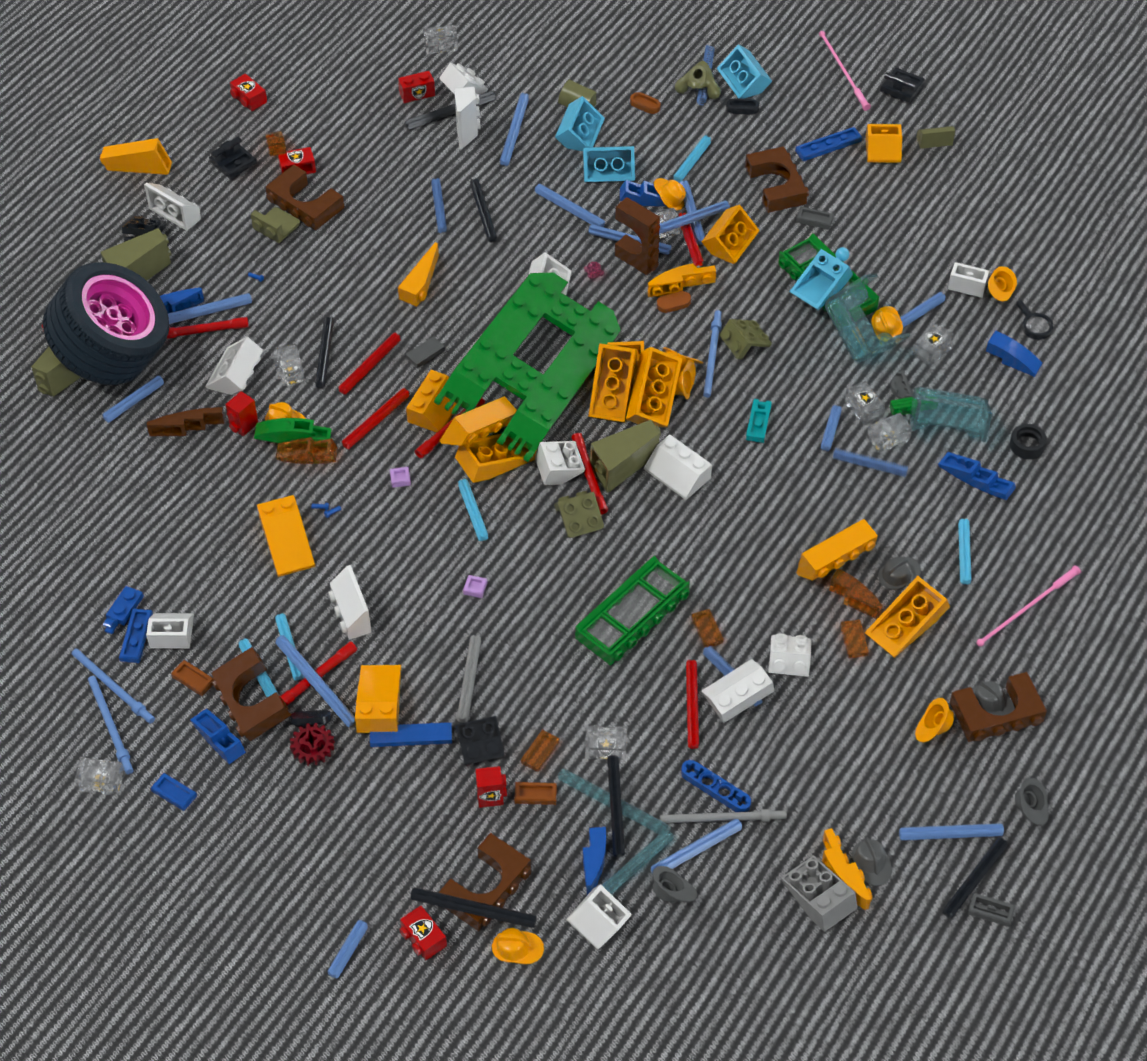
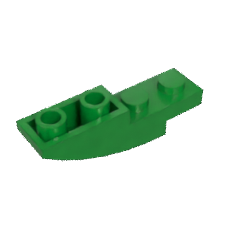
[254,418,332,447]

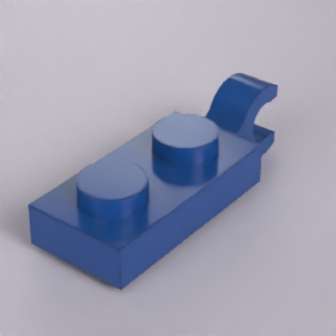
[103,586,144,634]

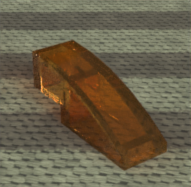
[264,131,287,156]
[276,437,338,464]
[829,569,883,619]

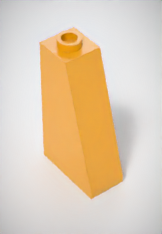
[100,138,172,175]

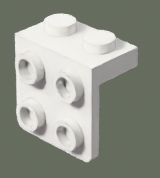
[768,633,811,677]

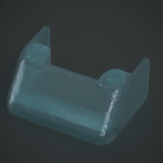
[825,273,911,362]
[910,387,992,442]

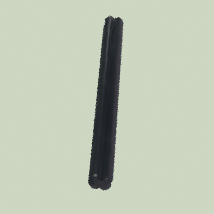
[405,91,496,130]
[410,887,537,928]

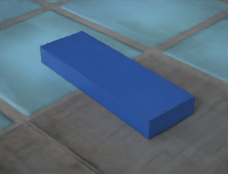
[119,609,153,663]

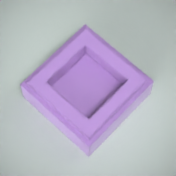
[390,467,411,488]
[463,575,487,598]

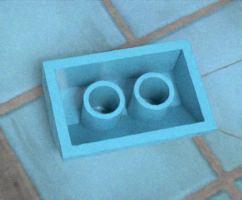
[717,44,772,99]
[555,96,605,151]
[583,146,635,182]

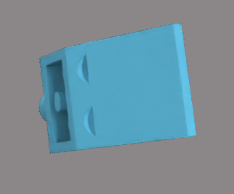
[789,247,853,310]

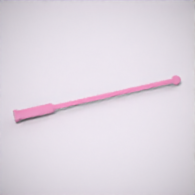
[819,31,871,111]
[976,565,1081,646]

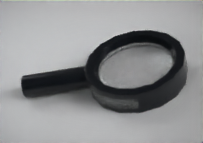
[1016,300,1053,340]

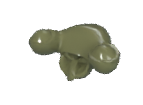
[675,60,721,99]

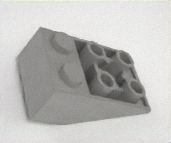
[781,855,857,932]

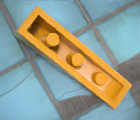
[398,242,439,307]

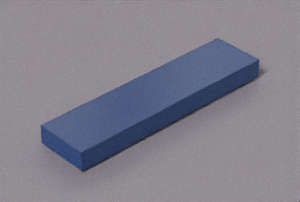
[795,127,862,161]
[370,722,452,747]

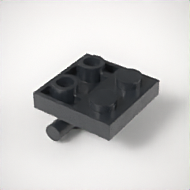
[880,67,925,103]
[209,136,257,179]
[122,216,166,242]
[456,716,505,765]

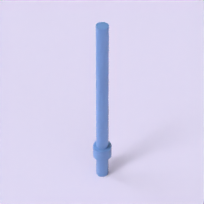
[703,310,722,398]
[72,649,155,724]
[88,676,134,774]

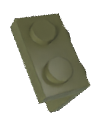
[251,207,300,243]
[719,319,772,359]
[554,490,604,538]

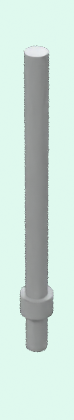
[660,809,787,823]

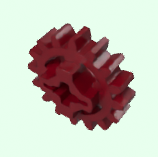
[290,723,335,766]

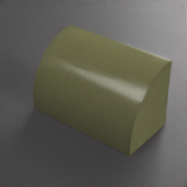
[558,79,596,107]
[916,126,955,149]

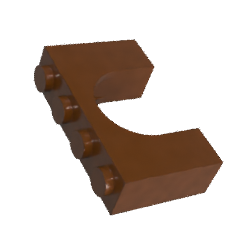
[745,146,809,213]
[265,165,344,230]
[615,197,660,275]
[211,647,291,741]
[949,672,1047,742]
[438,833,532,932]

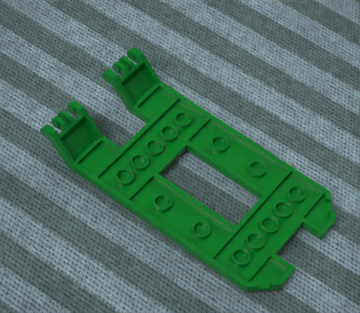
[434,272,621,462]

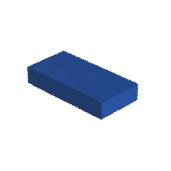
[151,773,197,811]

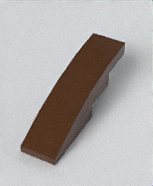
[147,407,225,436]

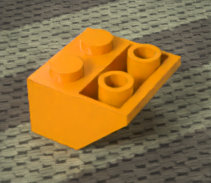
[865,124,902,163]

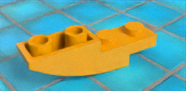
[648,263,716,298]
[822,828,872,910]

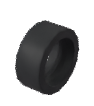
[1009,423,1047,460]

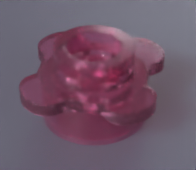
[584,262,604,279]

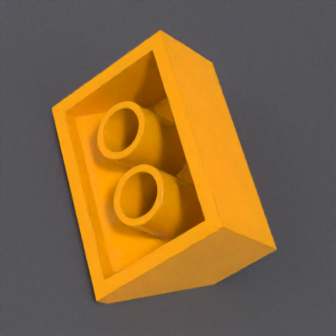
[701,204,760,264]
[406,370,456,433]

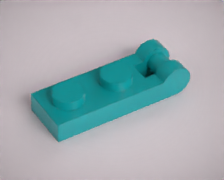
[746,398,772,443]

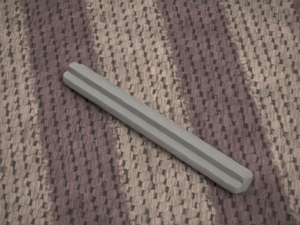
[457,635,481,723]

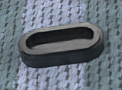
[726,98,759,115]
[290,710,331,726]

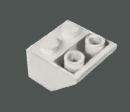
[439,62,488,95]
[948,262,991,298]
[535,441,585,485]
[146,613,194,649]
[566,884,632,950]

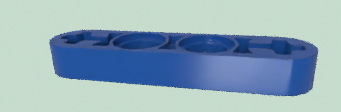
[681,760,751,812]

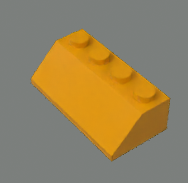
[626,347,682,427]
[440,396,517,446]
[796,519,878,580]

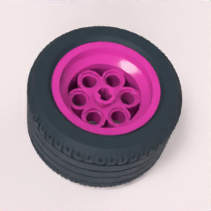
[43,262,169,385]

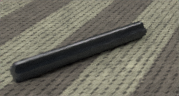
[470,178,497,243]
[315,316,334,389]
[607,755,625,857]
[942,837,1008,919]

